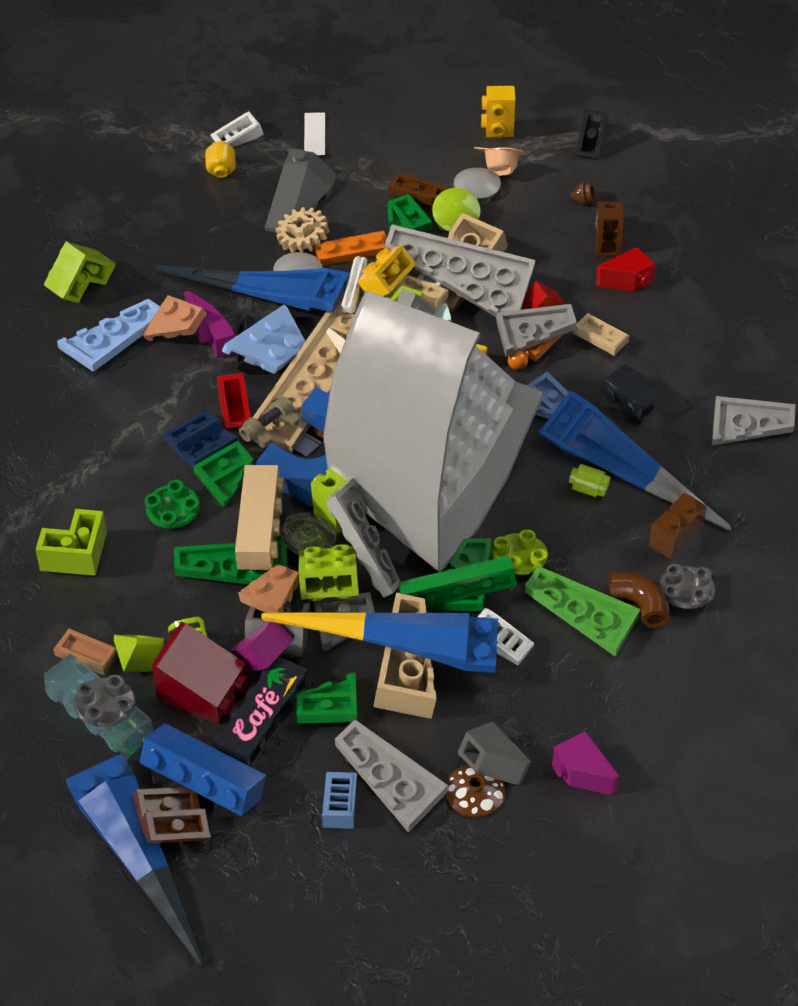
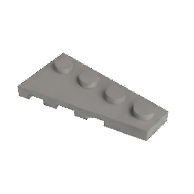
[326,478,401,598]
[335,720,448,833]

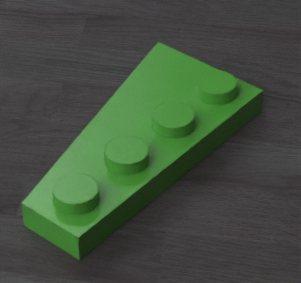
[525,566,641,657]

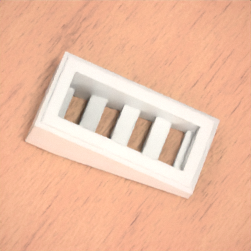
[210,111,264,147]
[478,608,534,665]

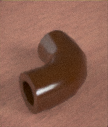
[609,572,670,628]

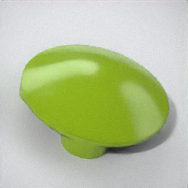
[432,188,480,232]
[492,529,548,575]

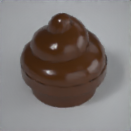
[571,181,596,206]

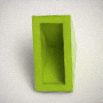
[114,635,164,672]

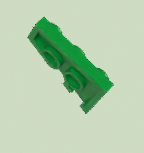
[427,538,493,611]

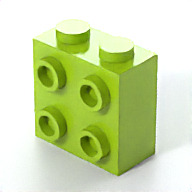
[299,544,359,601]

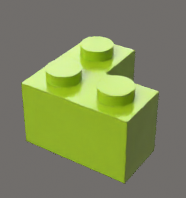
[44,241,116,303]
[36,509,107,576]

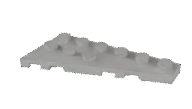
[385,225,536,317]

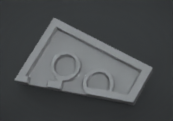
[496,304,577,357]
[712,396,796,445]

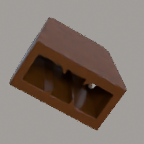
[595,201,624,257]

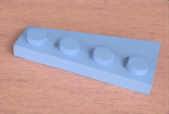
[57,299,160,372]

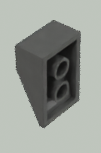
[245,589,313,658]

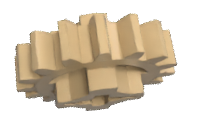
[276,207,329,253]

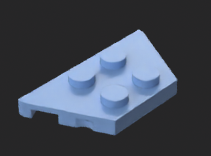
[222,305,305,374]

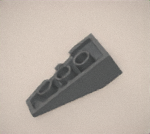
[265,148,337,232]

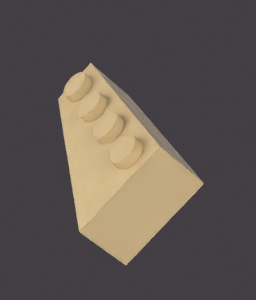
[235,465,285,570]
[373,593,436,719]

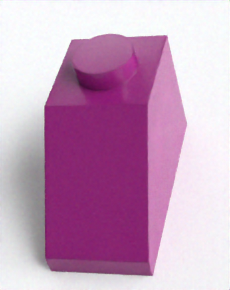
[552,732,619,795]

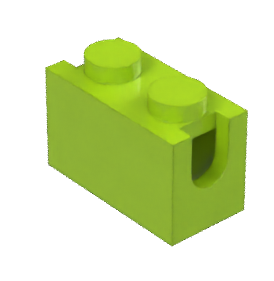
[311,468,354,535]

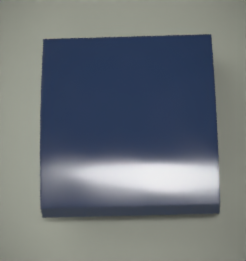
[163,410,238,469]

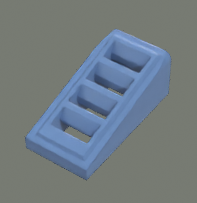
[322,772,357,829]

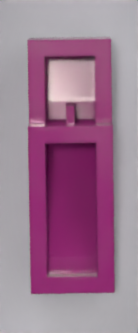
[184,291,236,358]

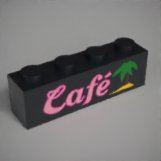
[214,656,308,768]

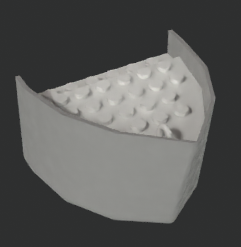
[323,288,545,572]

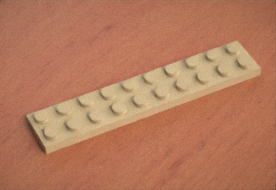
[253,287,393,453]

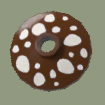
[445,765,506,818]

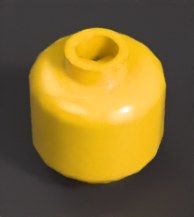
[205,141,236,178]

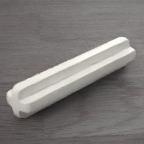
[341,256,367,314]

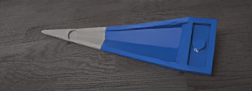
[539,390,731,530]

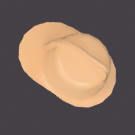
[474,147,525,176]

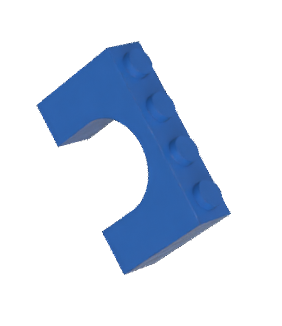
[256,387,329,507]

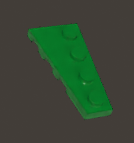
[174,540,288,584]

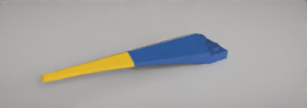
[261,613,498,673]

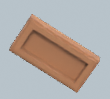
[53,629,119,676]

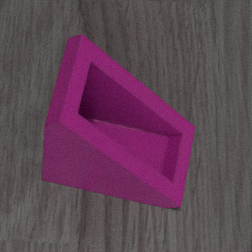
[231,621,294,672]

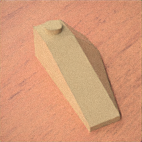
[443,213,508,312]

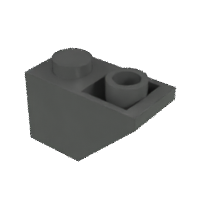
[458,721,531,785]

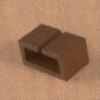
[649,492,707,560]

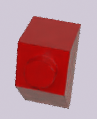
[596,247,655,291]

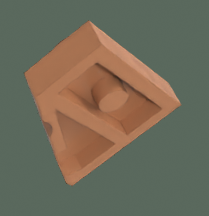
[142,295,207,341]
[238,564,300,613]

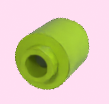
[569,464,611,498]

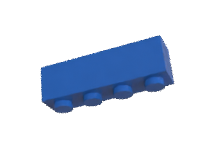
[140,724,266,816]

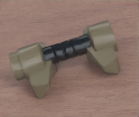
[239,397,299,448]

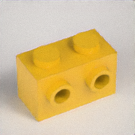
[481,86,516,137]
[357,244,416,296]

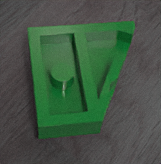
[388,194,432,232]

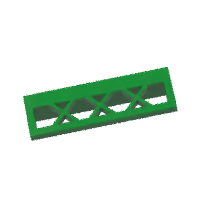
[399,556,517,608]

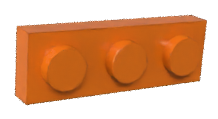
[314,231,387,267]

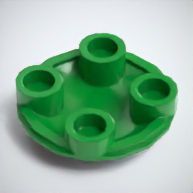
[145,480,200,529]

